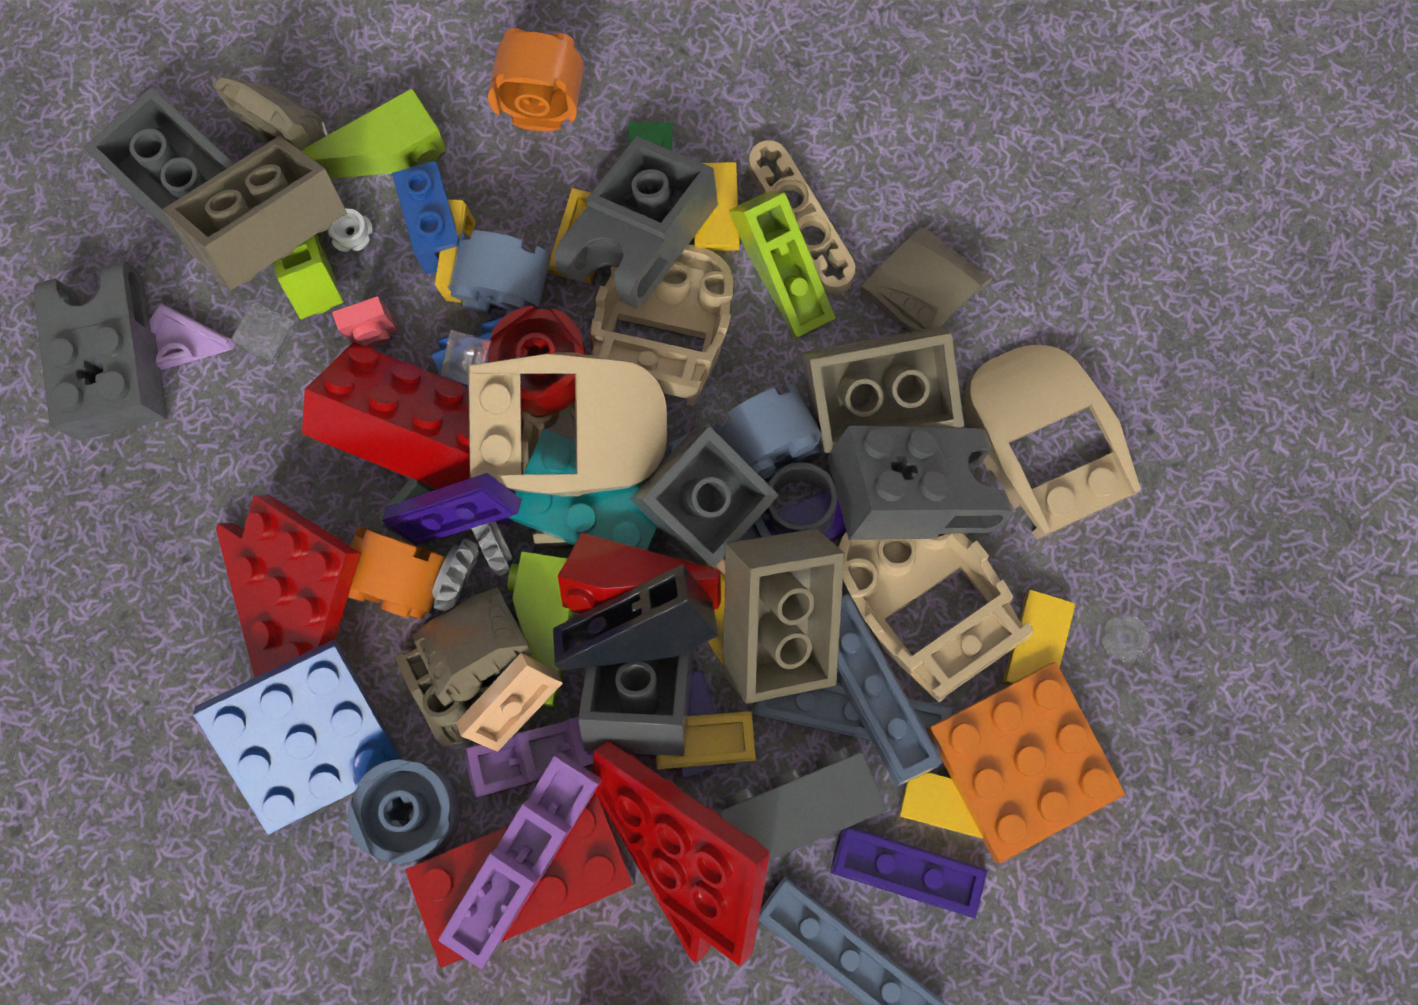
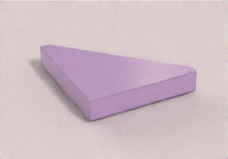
[149,303,236,370]

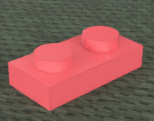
[332,296,399,348]

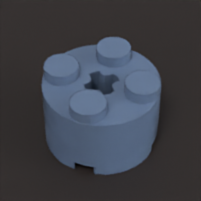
[448,230,551,315]
[713,384,822,484]
[347,759,460,864]

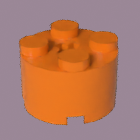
[488,28,584,132]
[348,526,447,619]

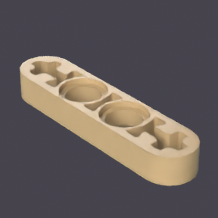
[749,140,856,295]

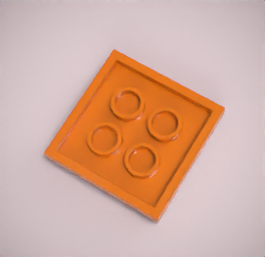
[926,662,1126,863]

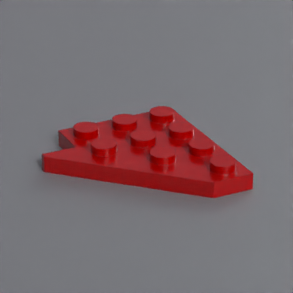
[216,495,361,678]
[593,741,770,967]

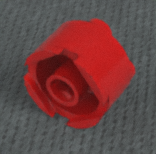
[487,306,587,417]

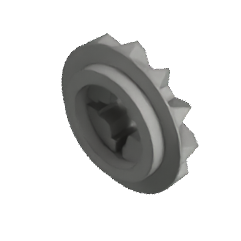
[471,521,513,576]
[432,538,479,612]

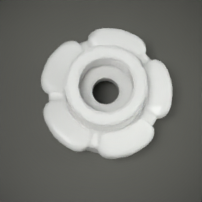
[328,209,373,252]

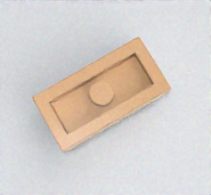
[456,653,563,752]

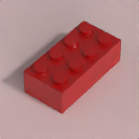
[302,342,523,489]
[405,792,636,968]

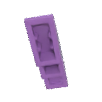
[463,716,634,799]
[438,751,602,970]

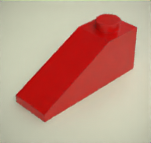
[558,533,721,615]

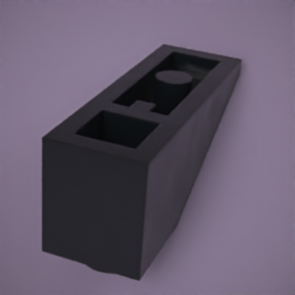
[553,564,718,670]

